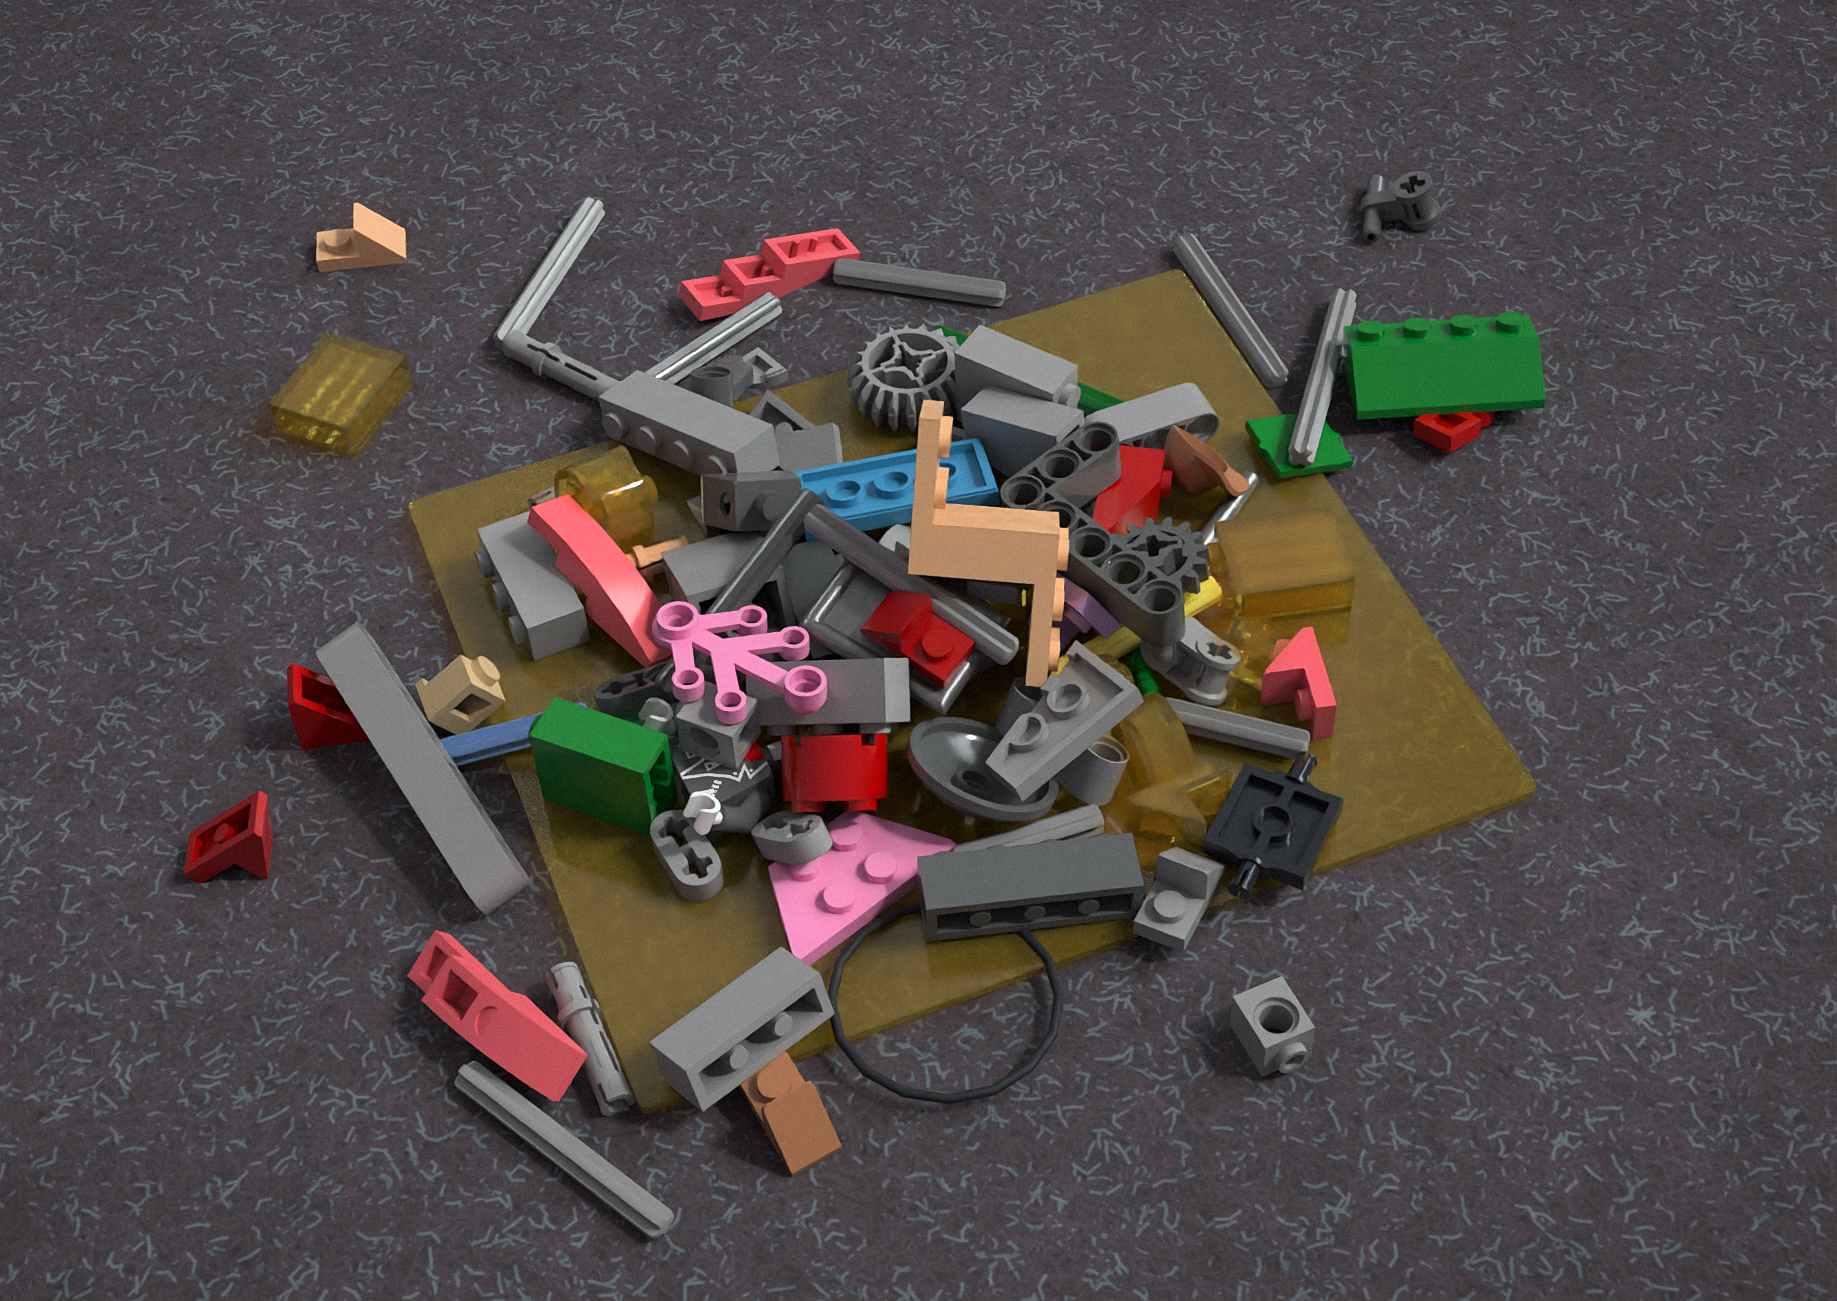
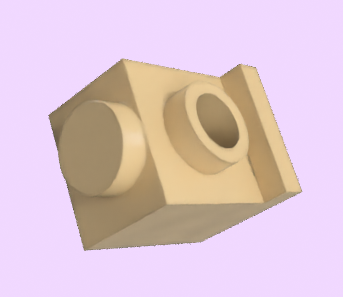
[415,654,506,735]

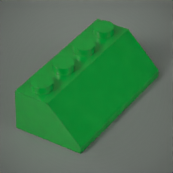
[1342,312,1546,420]

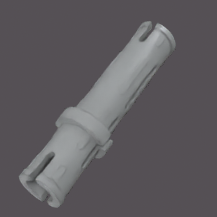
[502,329,621,402]
[544,962,635,1116]

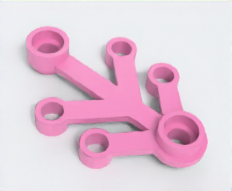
[652,601,827,724]

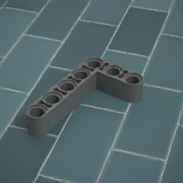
[1000,421,1186,648]

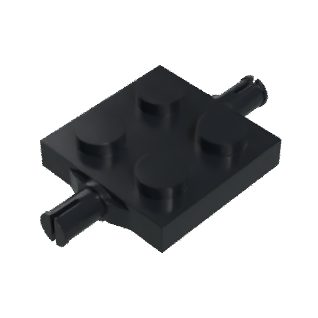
[1202,751,1344,900]

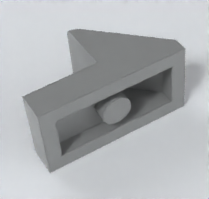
[1133,847,1226,953]

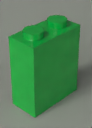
[528,697,678,837]

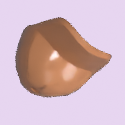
[1163,425,1250,497]

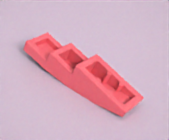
[678,228,860,321]
[527,494,673,668]

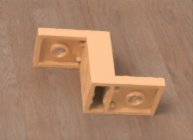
[908,400,1069,687]

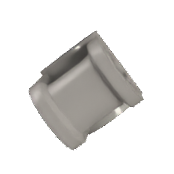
[1140,616,1241,706]

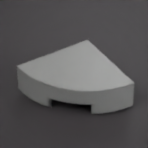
[742,347,788,389]

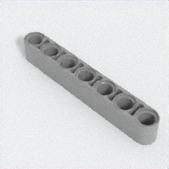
[316,621,531,916]

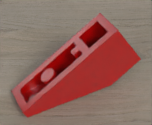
[1093,445,1173,536]

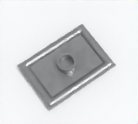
[798,544,1011,716]

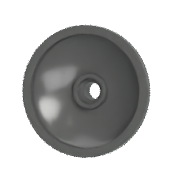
[906,717,1059,823]

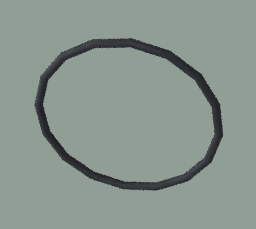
[827,903,1064,1104]

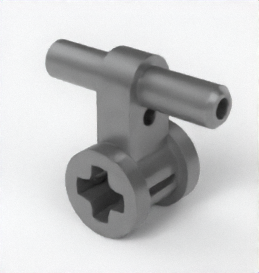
[1360,171,1441,243]

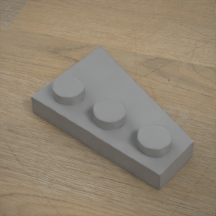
[985,640,1144,802]

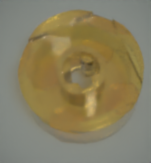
[554,445,658,550]

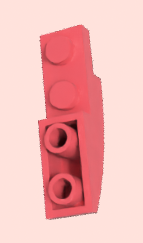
[407,930,588,1102]

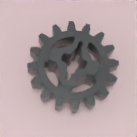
[1113,517,1211,603]

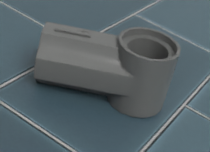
[691,355,754,409]

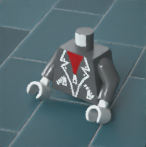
[638,698,782,842]

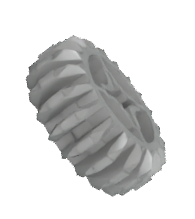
[846,323,960,433]

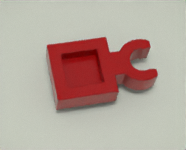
[1413,411,1495,453]

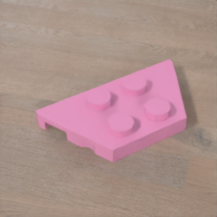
[768,811,956,966]

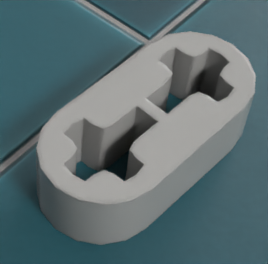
[650,810,724,901]
[751,810,833,865]

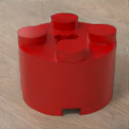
[781,733,889,812]

